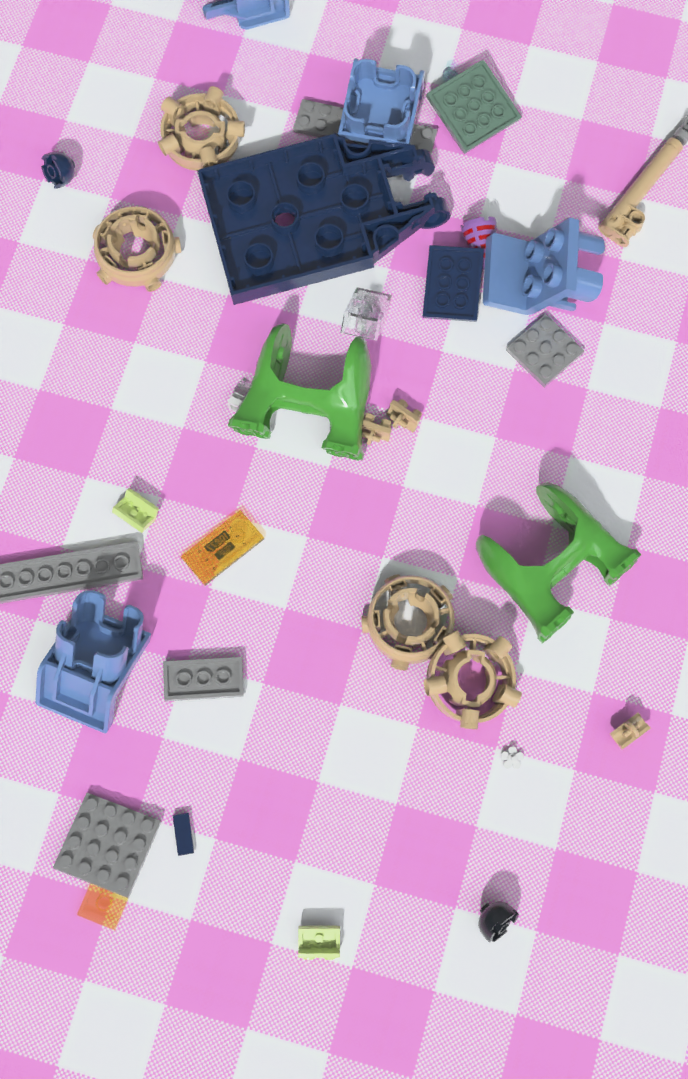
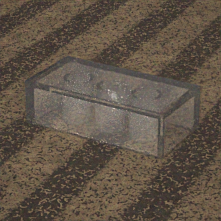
[340,287,392,341]

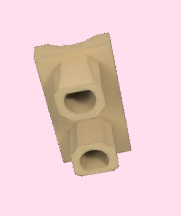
[386,399,422,433]
[362,413,392,446]
[610,713,651,750]

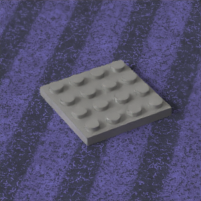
[53,793,162,899]

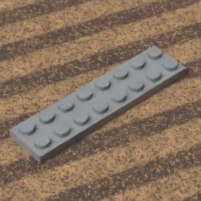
[293,99,438,154]
[0,541,144,604]

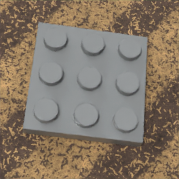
[506,314,584,388]

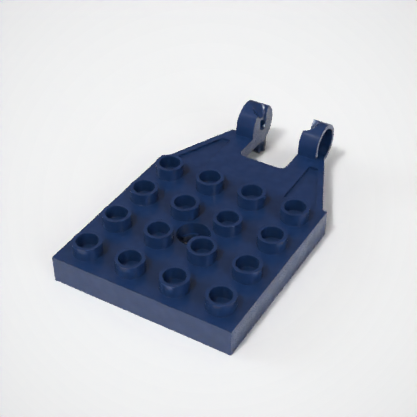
[197,133,451,305]

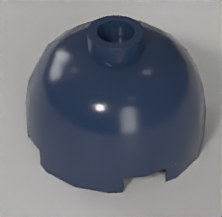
[41,151,75,189]

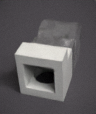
[228,377,252,412]

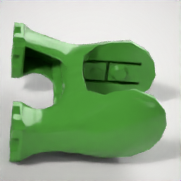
[228,323,372,461]
[476,482,641,644]

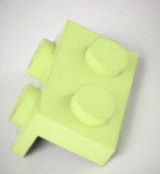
[112,488,159,533]
[298,926,340,960]

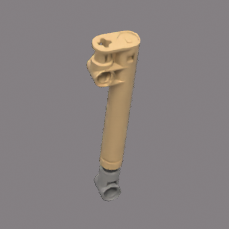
[598,115,688,247]

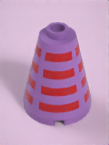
[460,217,497,270]

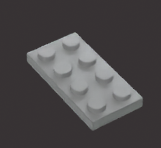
[163,657,244,702]

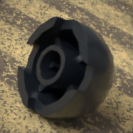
[478,901,519,943]

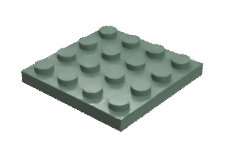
[426,59,522,154]

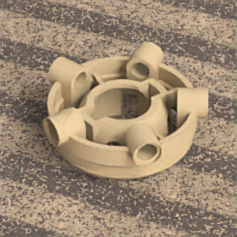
[158,86,245,171]
[92,206,182,292]
[361,574,455,671]
[424,630,522,729]

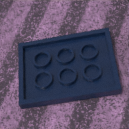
[422,245,484,322]

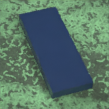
[172,813,194,856]

